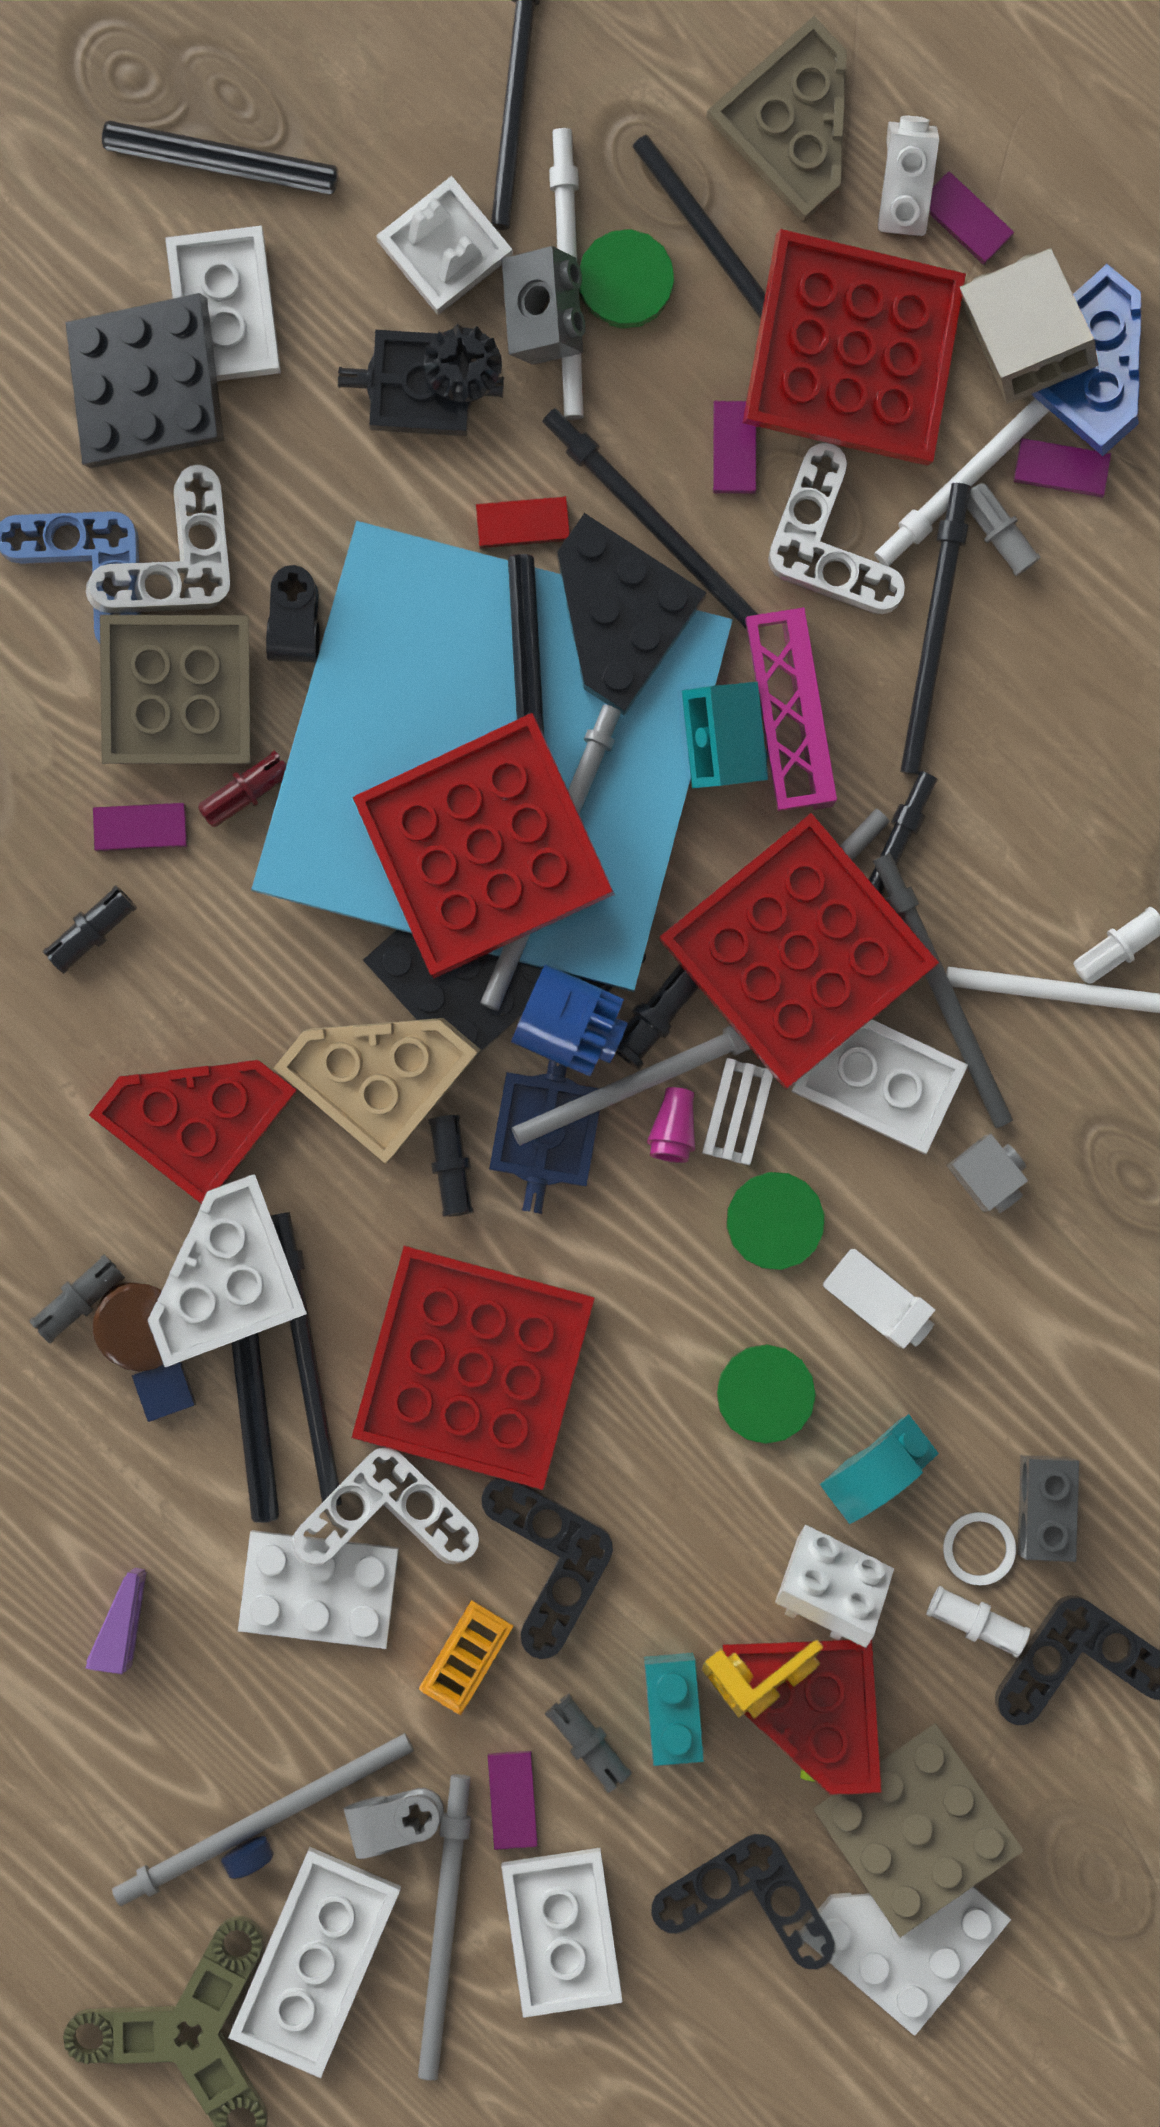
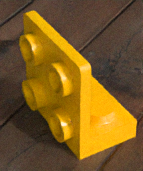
[702,1639,823,1718]

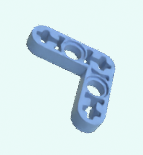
[0,511,141,644]

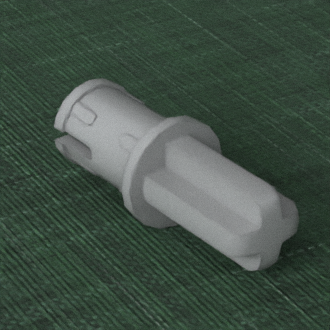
[967,483,1041,576]

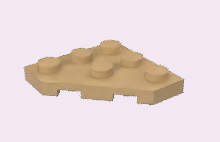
[273,1018,481,1164]

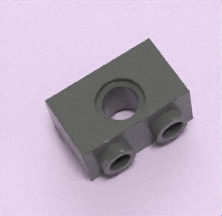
[502,246,585,365]

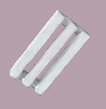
[702,1058,773,1166]

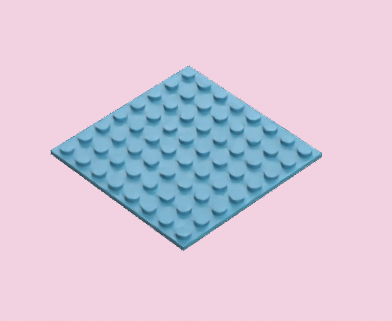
[251,521,733,992]

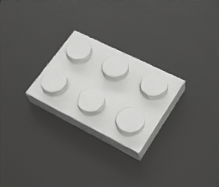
[165,226,281,381]
[791,1020,968,1154]
[238,1530,399,1649]
[501,1848,623,2018]

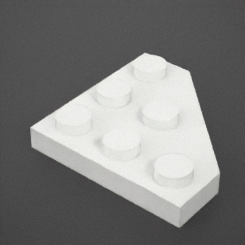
[148,1174,307,1367]
[799,1886,1011,2036]

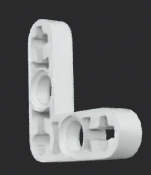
[768,443,905,614]
[86,465,230,613]
[291,1447,479,1567]

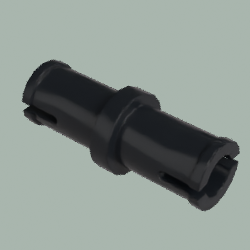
[43,885,137,974]
[428,1115,474,1217]

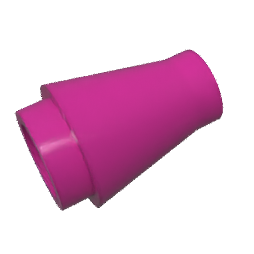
[647,1087,695,1163]

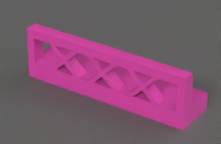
[745,607,837,811]

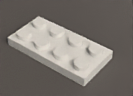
[228,1847,401,2078]

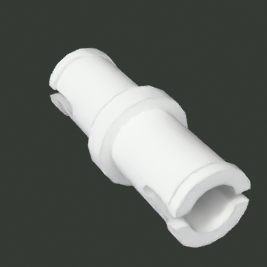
[926,1586,1031,1658]

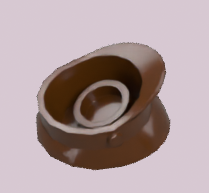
[93,1283,164,1372]

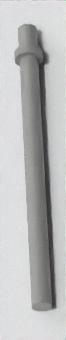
[480,705,621,1011]
[112,1733,414,1907]

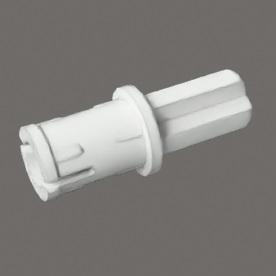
[1074,907,1160,984]

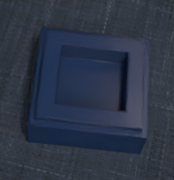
[132,1361,197,1422]

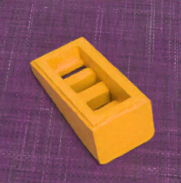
[419,1599,514,1715]

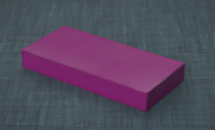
[929,171,1014,266]
[713,401,756,494]
[1013,438,1111,497]
[93,803,187,851]
[488,1750,538,1850]

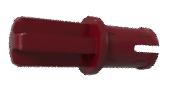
[198,750,287,827]

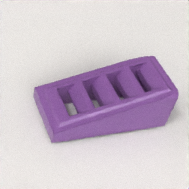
[85,1568,147,1674]

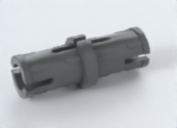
[29,1254,125,1344]
[545,1694,632,1793]

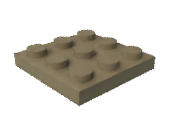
[100,615,250,764]
[813,1723,1024,1938]

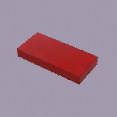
[476,496,570,549]

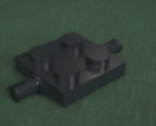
[338,330,504,436]

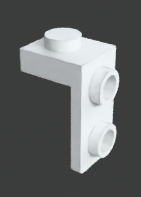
[878,116,939,236]
[823,1249,935,1349]

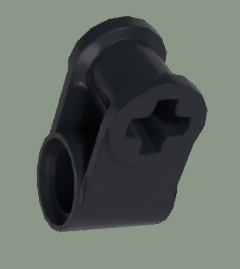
[266,565,320,662]

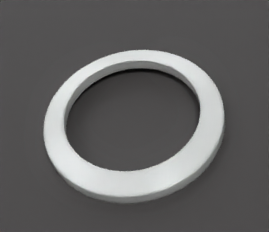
[943,1512,1016,1585]

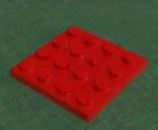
[743,229,966,466]
[353,713,615,978]
[659,813,939,1090]
[351,1246,595,1490]

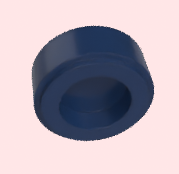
[221,1836,274,1879]

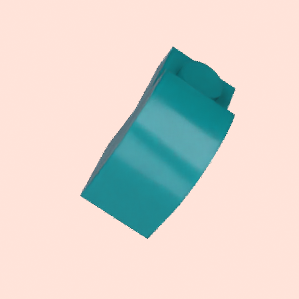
[820,1414,939,1524]

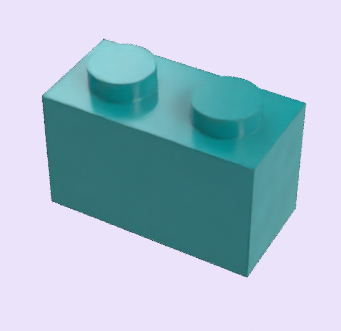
[681,681,768,788]
[644,1652,704,1766]

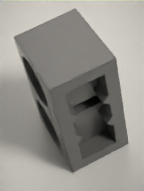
[1017,1455,1079,1562]

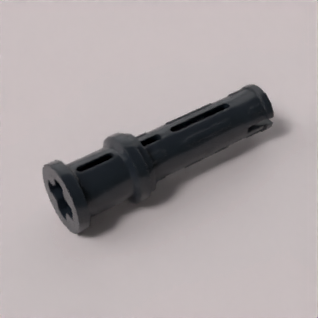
[615,964,699,1070]

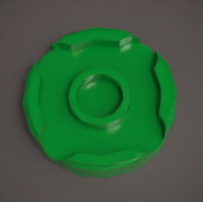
[579,229,674,329]
[726,1172,825,1270]
[716,1344,816,1444]

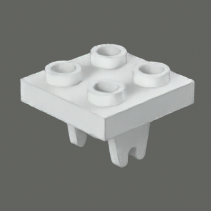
[376,176,513,315]
[775,1525,894,1648]

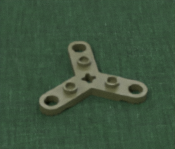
[63,1916,268,2127]

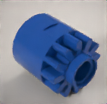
[511,964,628,1076]

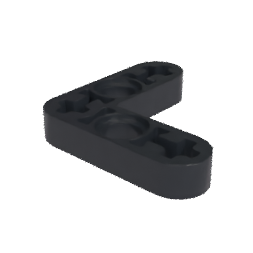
[481,1478,613,1659]
[995,1595,1160,1725]
[651,1834,836,1970]

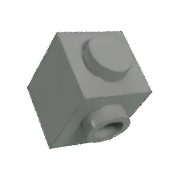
[946,1134,1028,1213]

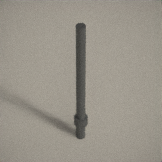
[873,852,1013,1128]

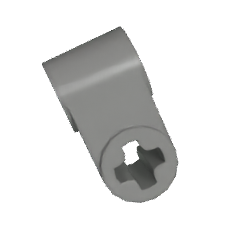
[344,1788,444,1859]

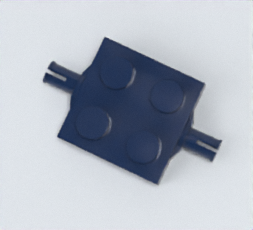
[489,1059,600,1214]

